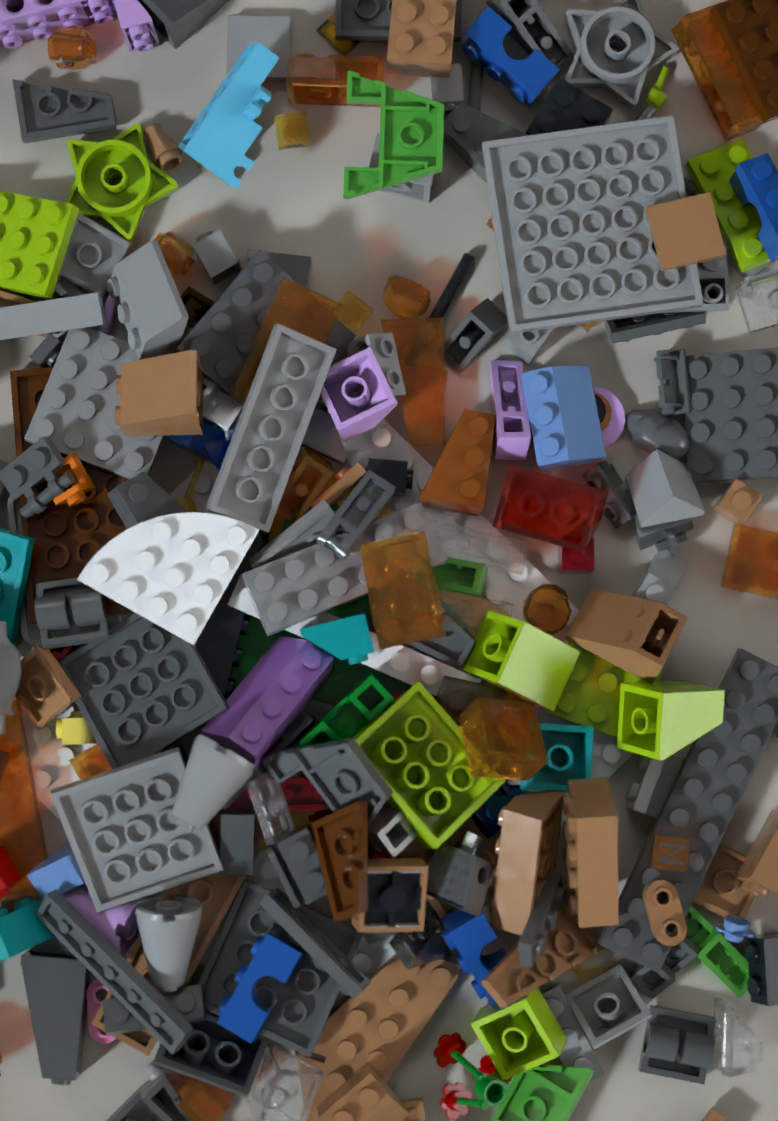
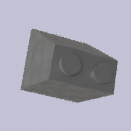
[138,0,229,49]

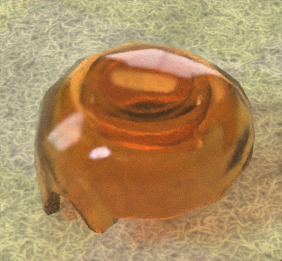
[383,275,431,319]
[522,584,572,635]

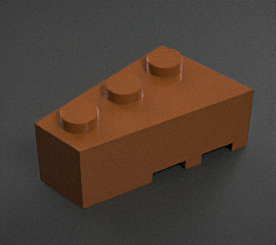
[416,409,496,516]

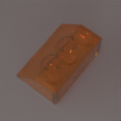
[286,53,384,107]

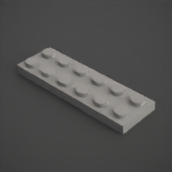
[205,323,337,533]
[242,502,448,636]

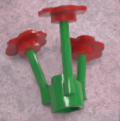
[433,1032,510,1120]

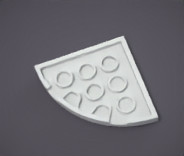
[77,512,260,645]

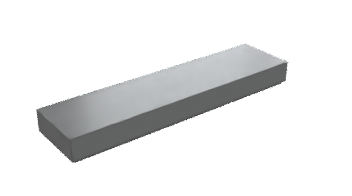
[0,292,106,340]

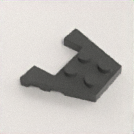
[261,738,393,826]

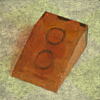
[360,531,447,649]

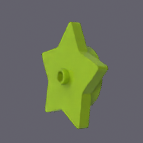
[64,123,179,242]

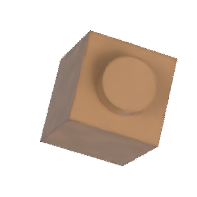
[712,478,763,527]

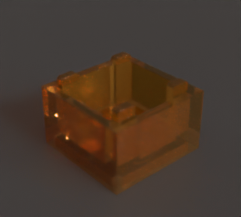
[458,697,548,781]

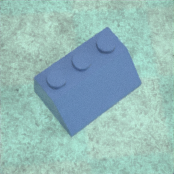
[520,365,607,472]

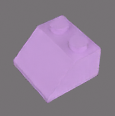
[320,347,398,442]

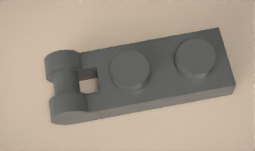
[316,470,396,560]

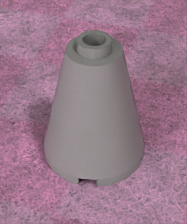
[171,734,256,833]
[135,895,202,992]

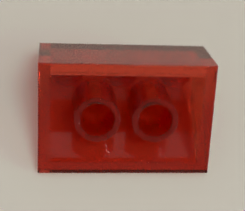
[492,464,609,553]

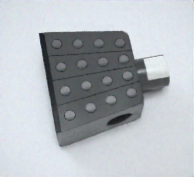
[426,831,493,917]

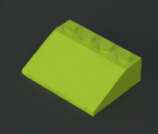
[353,681,506,851]

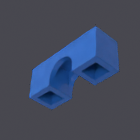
[458,6,560,107]
[729,153,778,262]
[440,908,507,1007]
[216,932,305,1043]

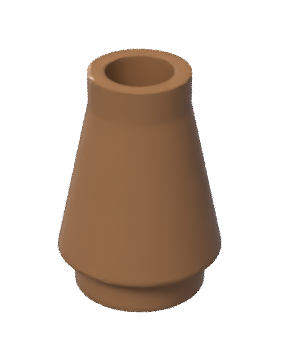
[143,123,183,172]

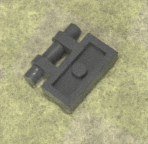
[0,436,75,519]

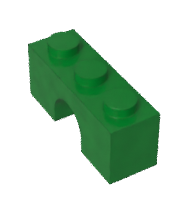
[298,673,394,746]

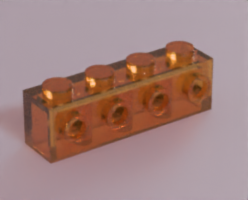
[671,5,763,141]

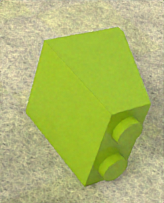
[460,610,580,711]
[617,680,725,760]

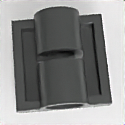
[35,577,110,650]
[638,1004,716,1084]

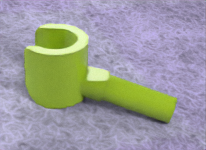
[645,66,670,111]

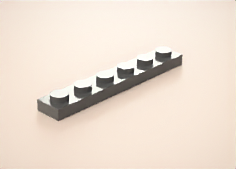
[35,889,194,1055]

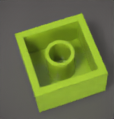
[471,988,568,1081]

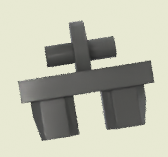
[635,515,694,556]

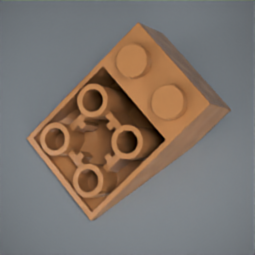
[565,588,688,684]

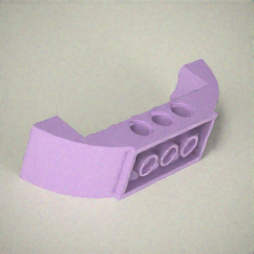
[0,0,160,52]

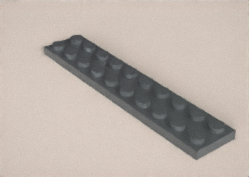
[598,648,778,974]

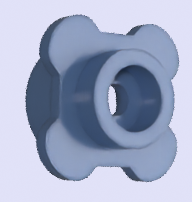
[716,916,755,943]

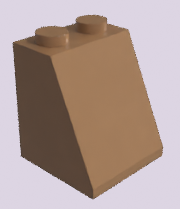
[115,350,204,436]
[736,810,778,897]

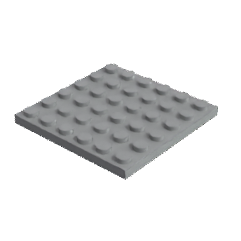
[481,115,703,334]

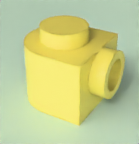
[56,711,97,745]

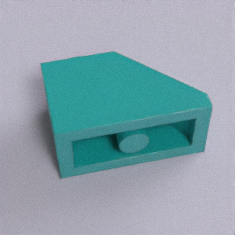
[300,613,374,665]

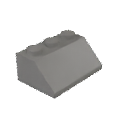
[107,240,189,360]

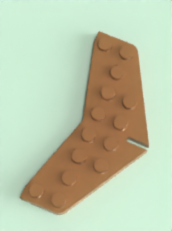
[295,947,460,1121]

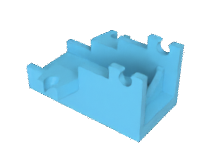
[178,41,279,189]

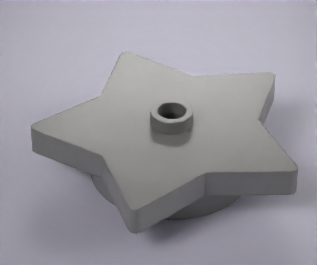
[565,0,679,109]

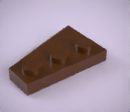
[310,801,368,922]

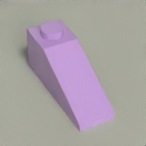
[490,360,531,460]

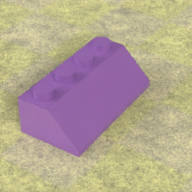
[201,636,334,768]

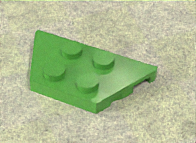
[490,1065,595,1121]

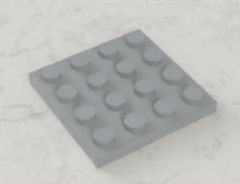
[24,327,165,479]
[50,747,223,912]

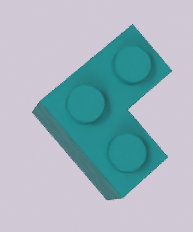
[0,896,55,961]

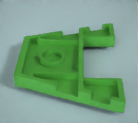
[343,71,444,199]

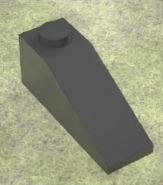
[485,0,575,76]

